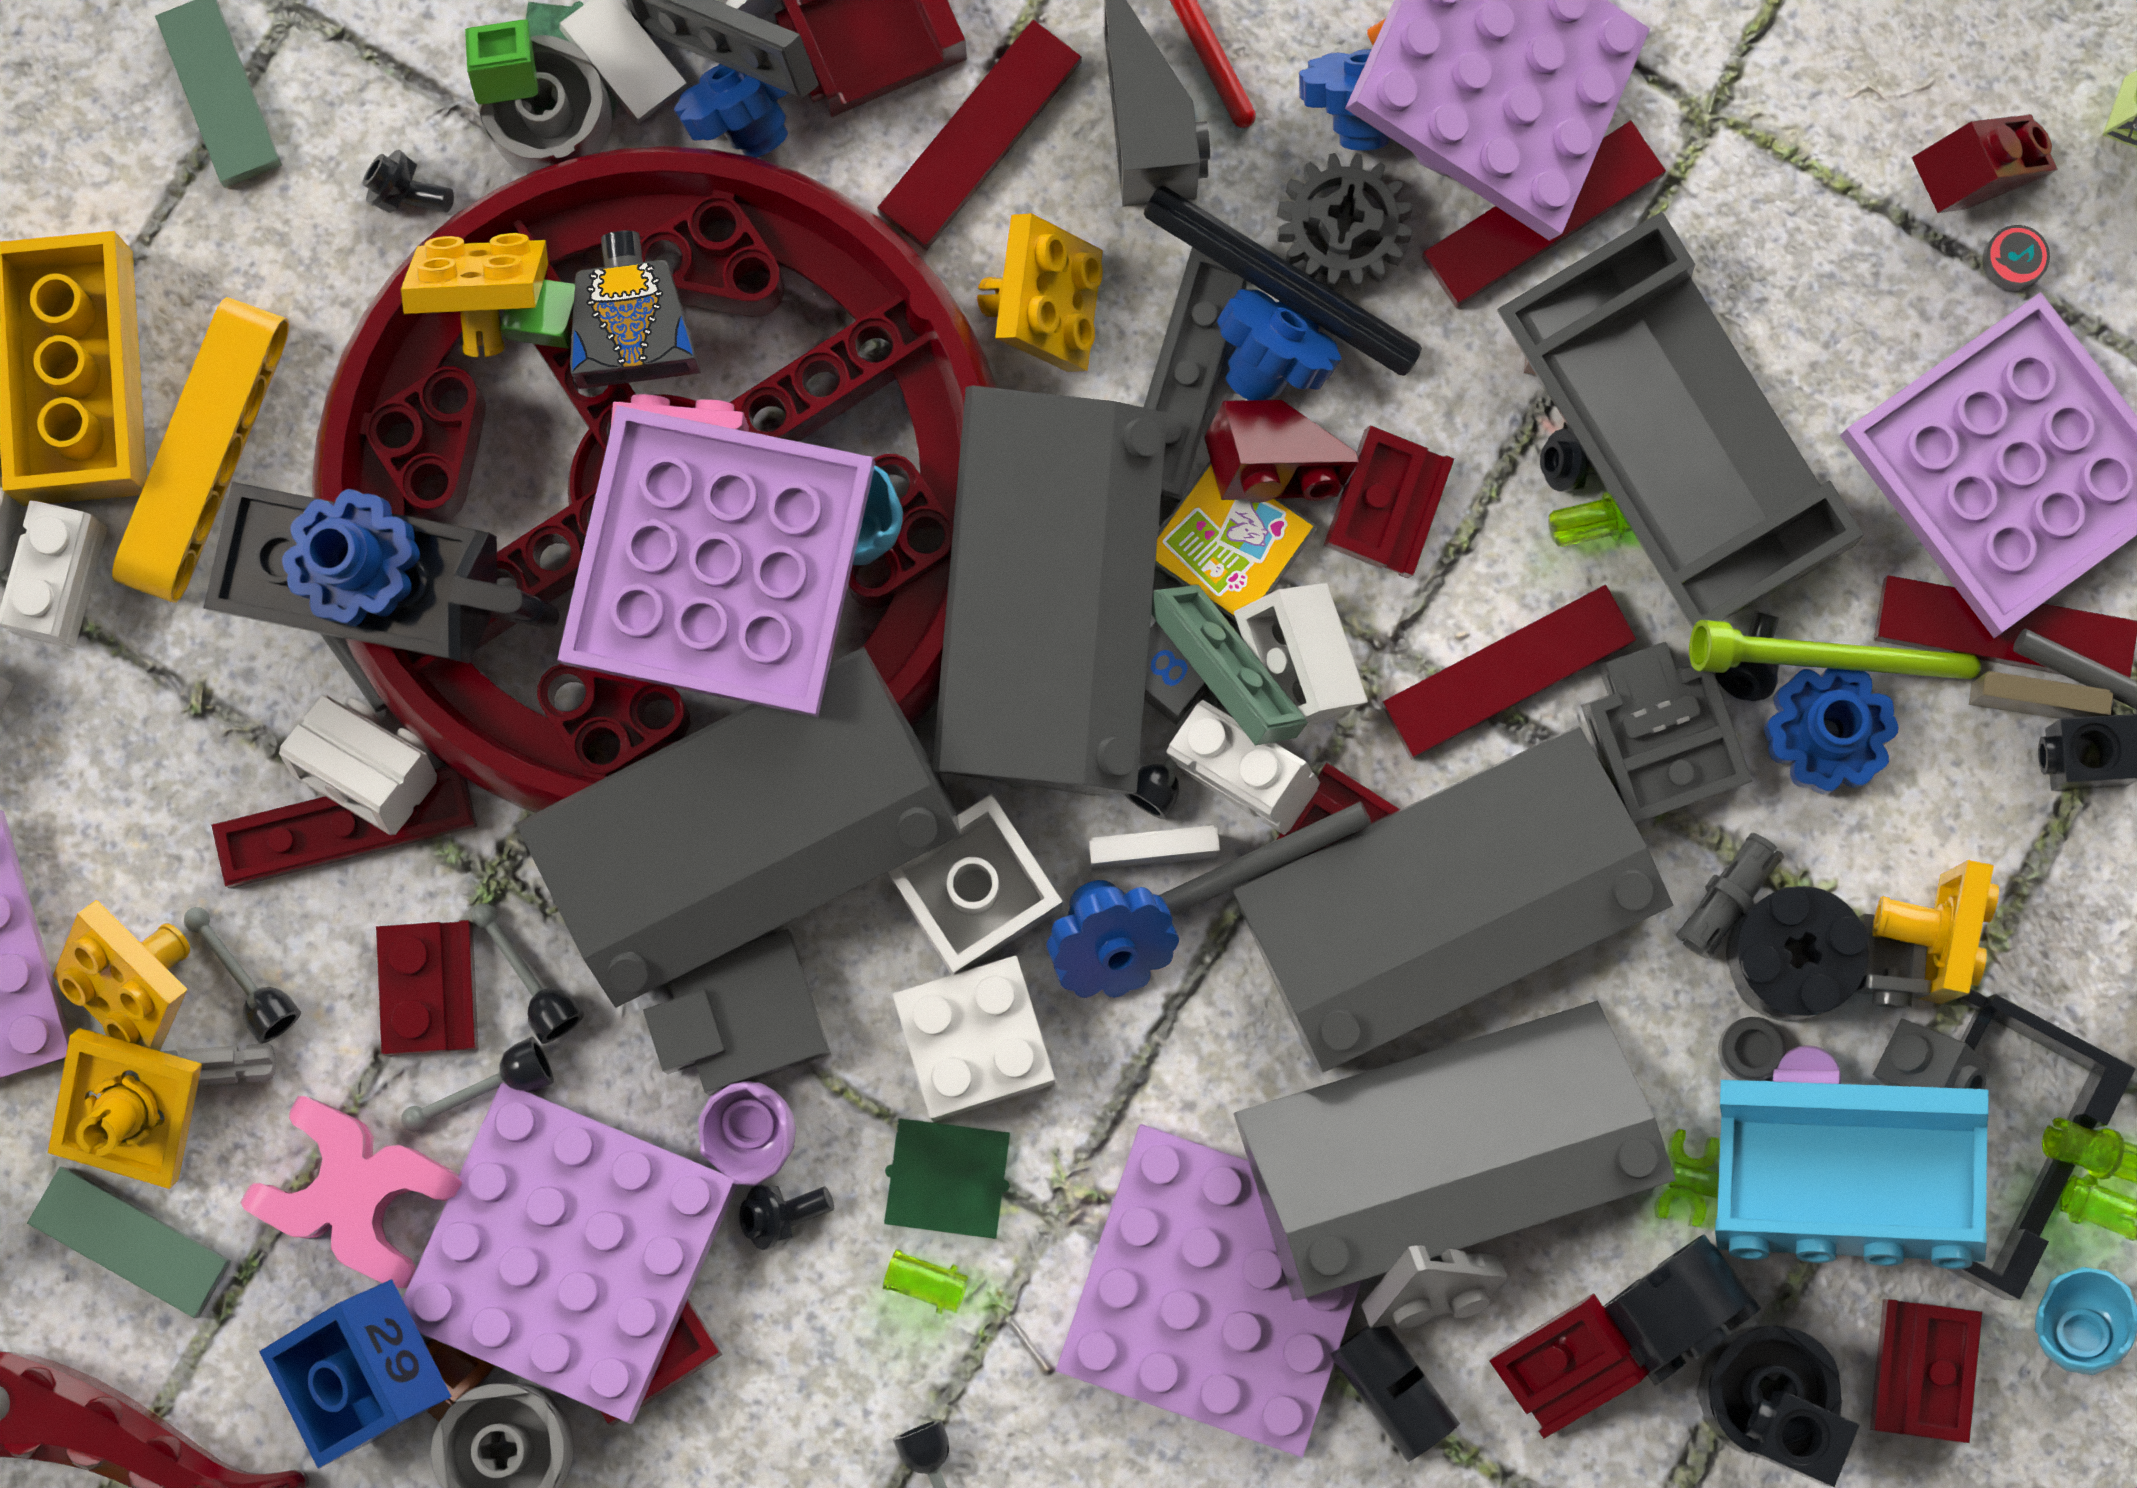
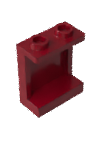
[774,0,967,118]

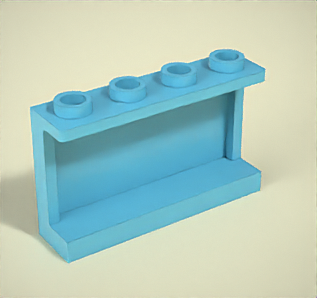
[1715,1080,1989,1269]

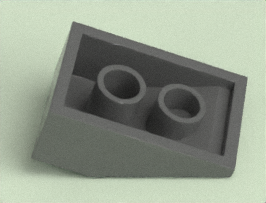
[1103,0,1210,206]

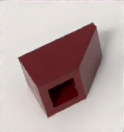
[1911,114,2058,213]
[1204,400,1359,503]

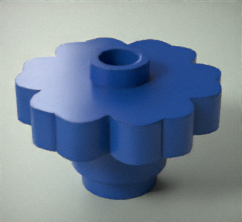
[1299,49,1389,151]
[674,64,788,158]
[1217,289,1341,400]
[282,489,420,626]
[1764,668,1899,795]
[1046,880,1179,998]

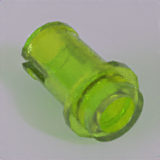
[2059,1174,2137,1241]
[882,1249,970,1315]

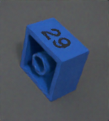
[259,1279,452,1469]

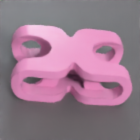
[241,1096,462,1289]

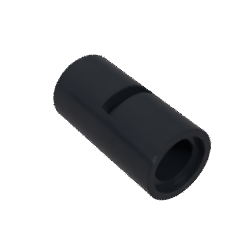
[1330,1325,1460,1462]

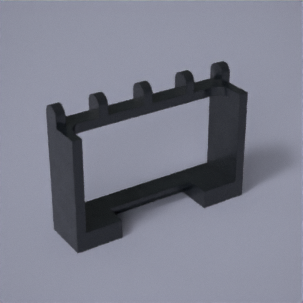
[1928,989,2136,1300]

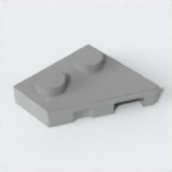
[1361,1245,1508,1329]

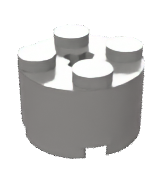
[477,35,612,174]
[431,1383,574,1488]

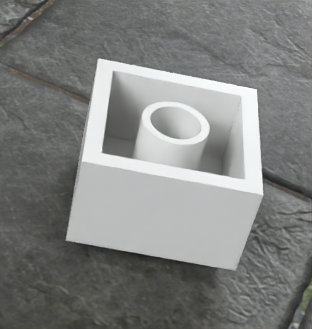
[886,794,1063,975]
[892,955,1056,1123]

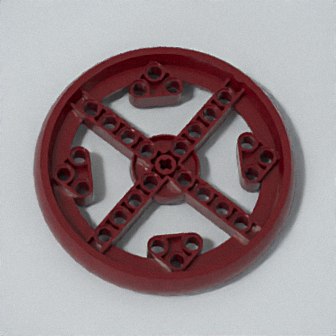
[312,146,997,813]

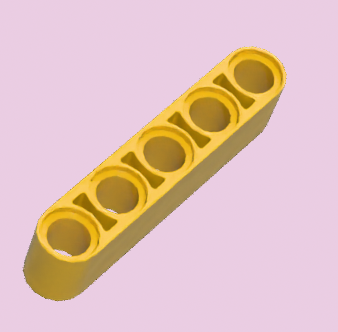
[112,297,289,603]

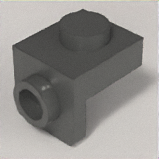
[1854,914,1931,1008]
[1872,1018,1989,1089]

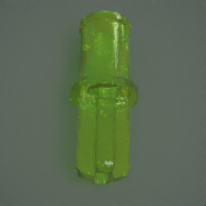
[1548,491,1632,547]
[2042,1117,2137,1184]

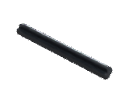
[1143,186,1422,376]

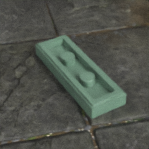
[155,0,282,188]
[1151,585,1308,746]
[27,1166,231,1318]

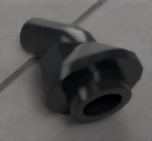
[362,150,454,213]
[1540,429,1598,492]
[1715,611,1779,701]
[739,1185,834,1250]

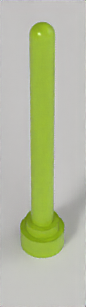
[1689,620,1981,679]

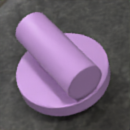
[1773,1045,1841,1084]

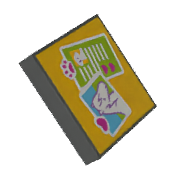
[1155,461,1318,626]

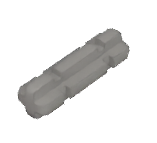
[161,1043,276,1086]

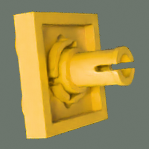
[977,213,1103,372]
[401,233,548,357]
[1872,860,1999,1004]
[53,899,191,1051]
[48,1028,202,1189]

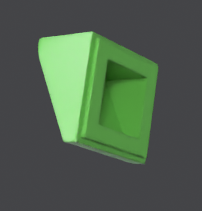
[465,19,538,104]
[500,280,575,349]

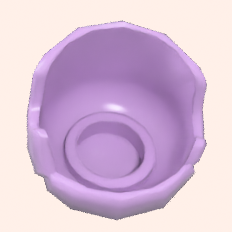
[698,1081,796,1186]

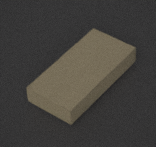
[1969,671,2113,719]

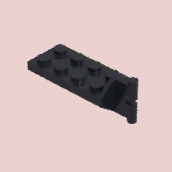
[203,482,559,664]

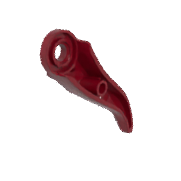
[0,1351,309,1488]

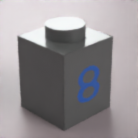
[1144,621,1207,725]

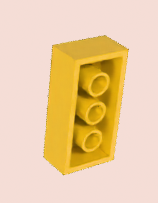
[0,231,147,506]

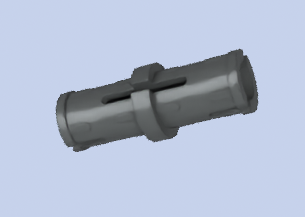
[1676,833,1784,959]

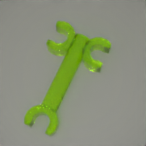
[1654,1129,1720,1228]

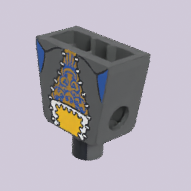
[570,231,701,389]

